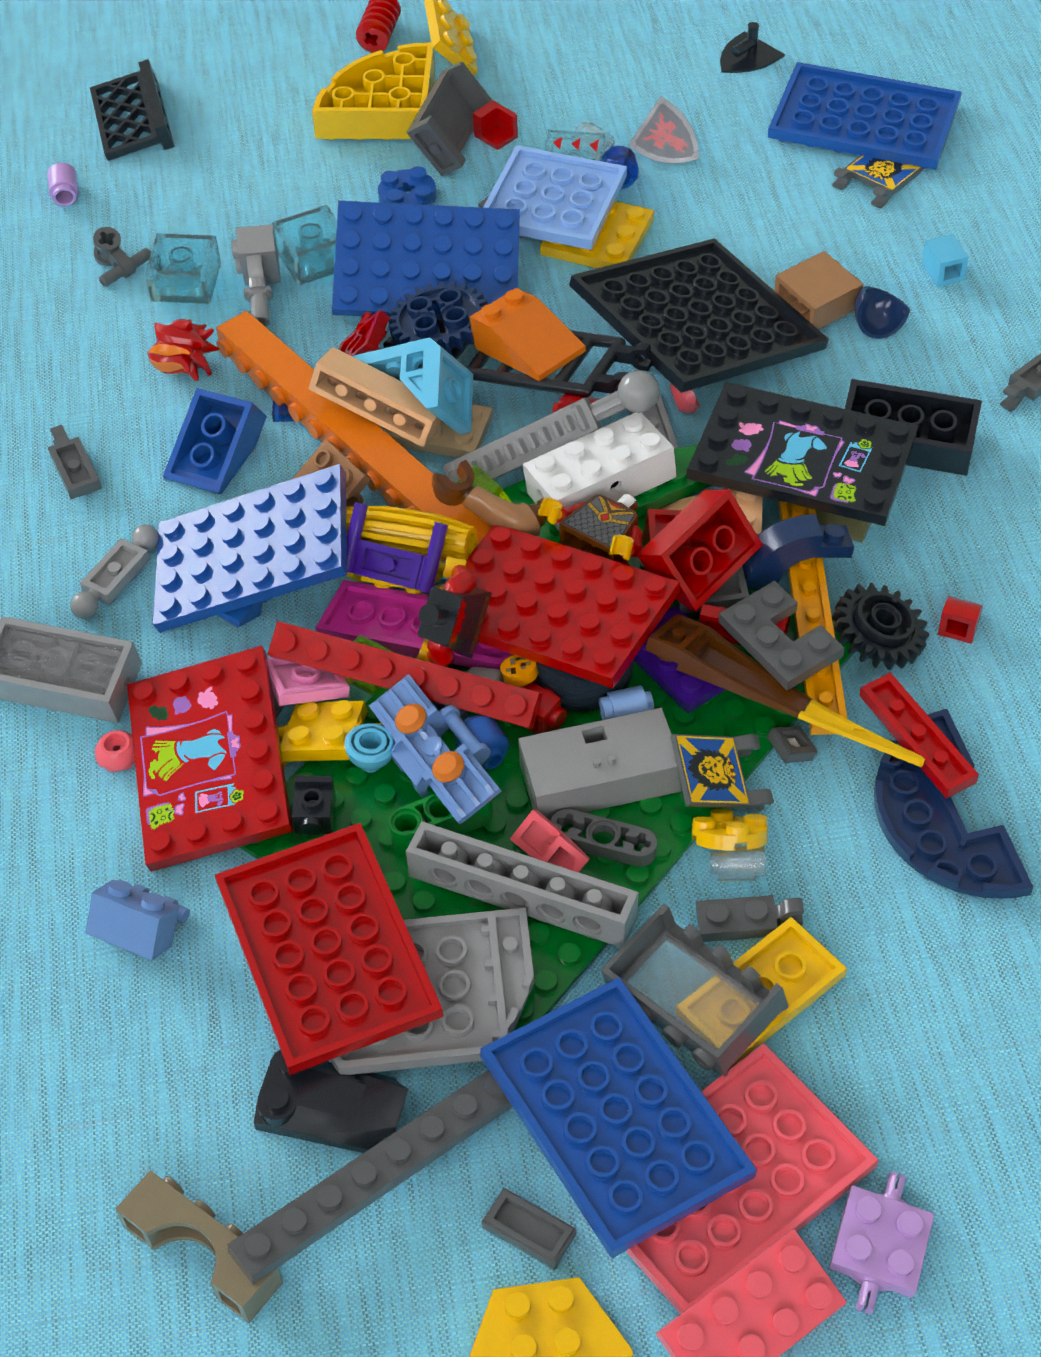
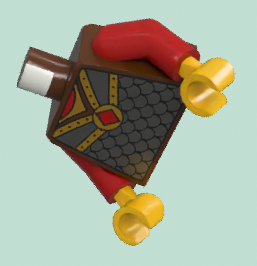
[538,494,643,563]

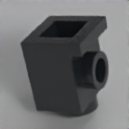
[292,776,336,836]

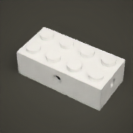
[523,413,677,530]

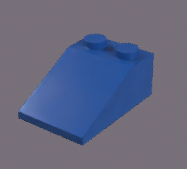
[163,388,267,494]

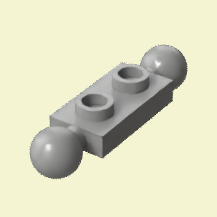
[70,524,159,619]

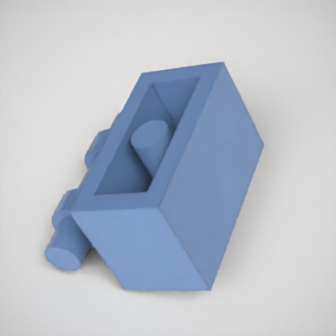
[86,879,190,961]

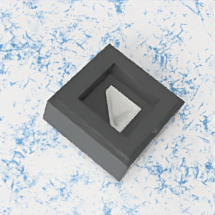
[767,726,818,763]

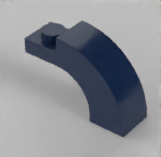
[742,514,854,590]

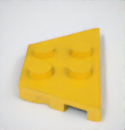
[469,1277,633,1357]

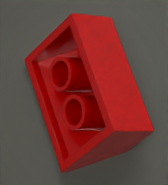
[636,489,763,611]

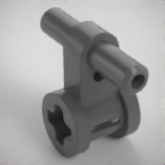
[93,227,152,287]

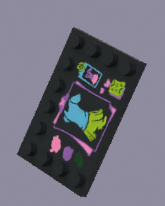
[687,382,918,526]

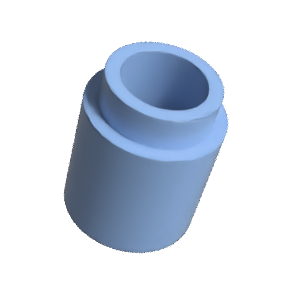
[599,685,654,720]

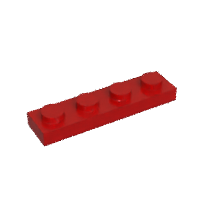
[859,672,979,799]

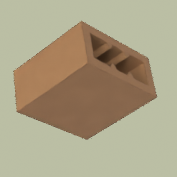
[775,251,864,329]

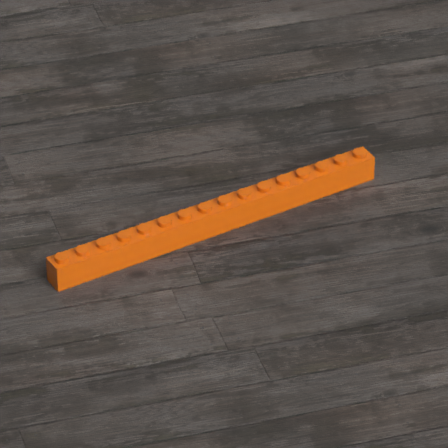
[216,310,492,545]

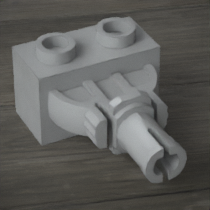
[231,224,281,326]

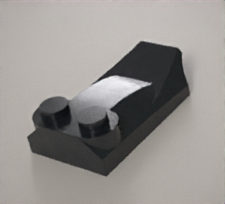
[254,1050,409,1153]

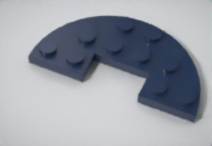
[874,709,1033,899]

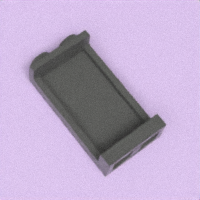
[407,62,492,176]

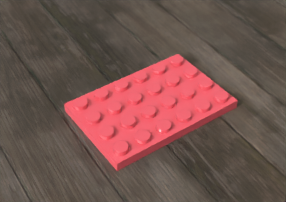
[626,1043,878,1314]

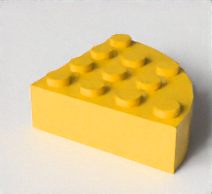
[312,42,436,140]

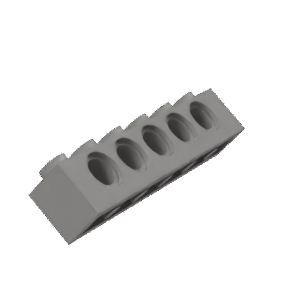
[406,821,638,948]

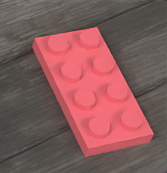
[655,1229,847,1357]

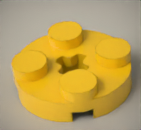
[692,809,768,851]

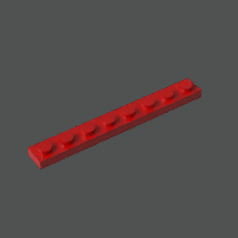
[267,621,543,730]

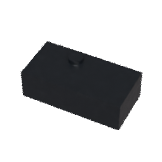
[845,379,982,476]

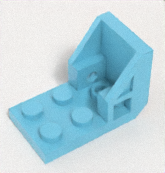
[352,337,473,435]

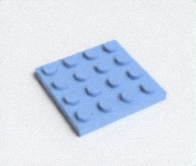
[483,145,627,250]

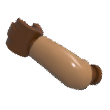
[432,460,549,536]

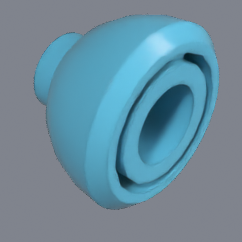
[345,723,396,773]

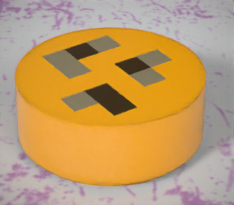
[500,655,538,687]

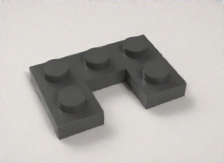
[719,581,844,691]

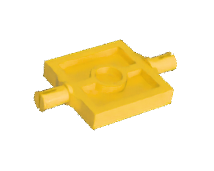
[278,700,384,762]

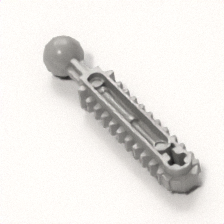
[442,370,660,487]

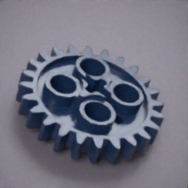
[388,281,488,355]

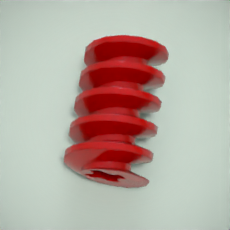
[356,0,401,53]

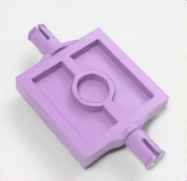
[828,1172,934,1314]

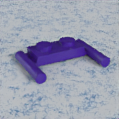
[347,502,448,593]

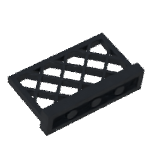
[90,59,175,161]

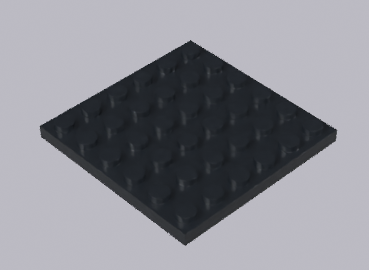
[569,238,829,393]

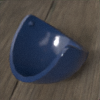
[854,286,910,339]

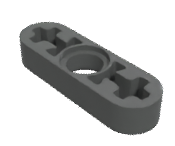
[551,809,657,867]

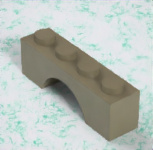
[115,1170,283,1323]

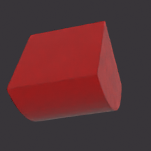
[937,596,983,644]

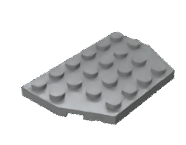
[330,907,534,1075]

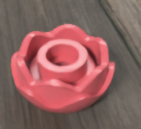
[670,384,700,413]
[95,730,135,772]

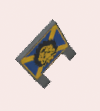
[832,155,924,208]
[670,734,774,812]

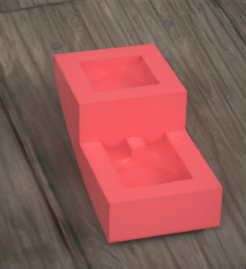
[510,809,590,873]

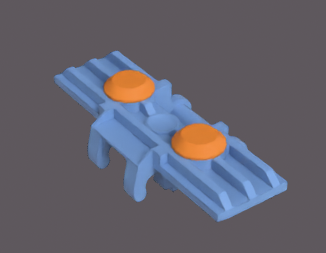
[369,674,502,825]

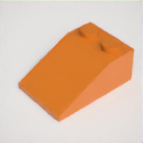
[470,288,586,382]

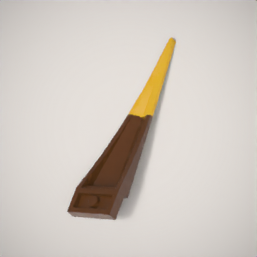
[645,614,925,767]

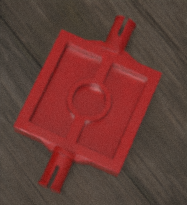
[338,309,390,356]

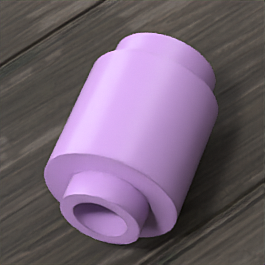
[47,163,79,206]

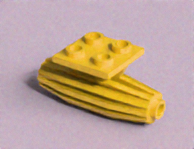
[346,506,478,594]

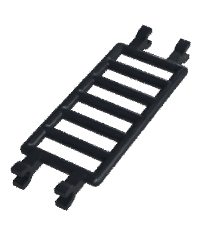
[383,318,652,397]

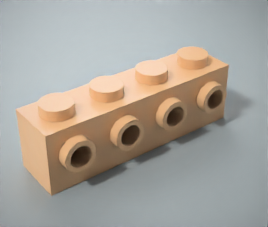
[308,347,441,447]

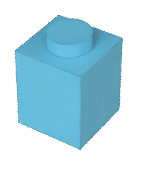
[922,234,969,287]

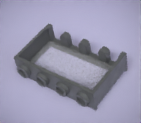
[600,904,789,1077]

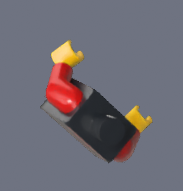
[416,556,492,666]

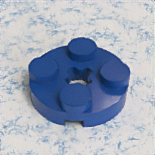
[378,166,436,205]

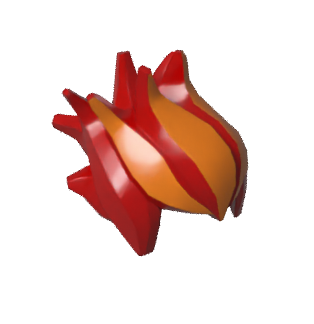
[147,319,220,381]

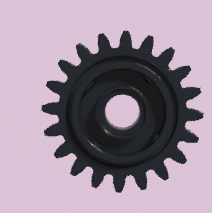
[832,583,929,670]

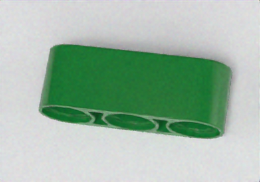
[389,793,493,856]

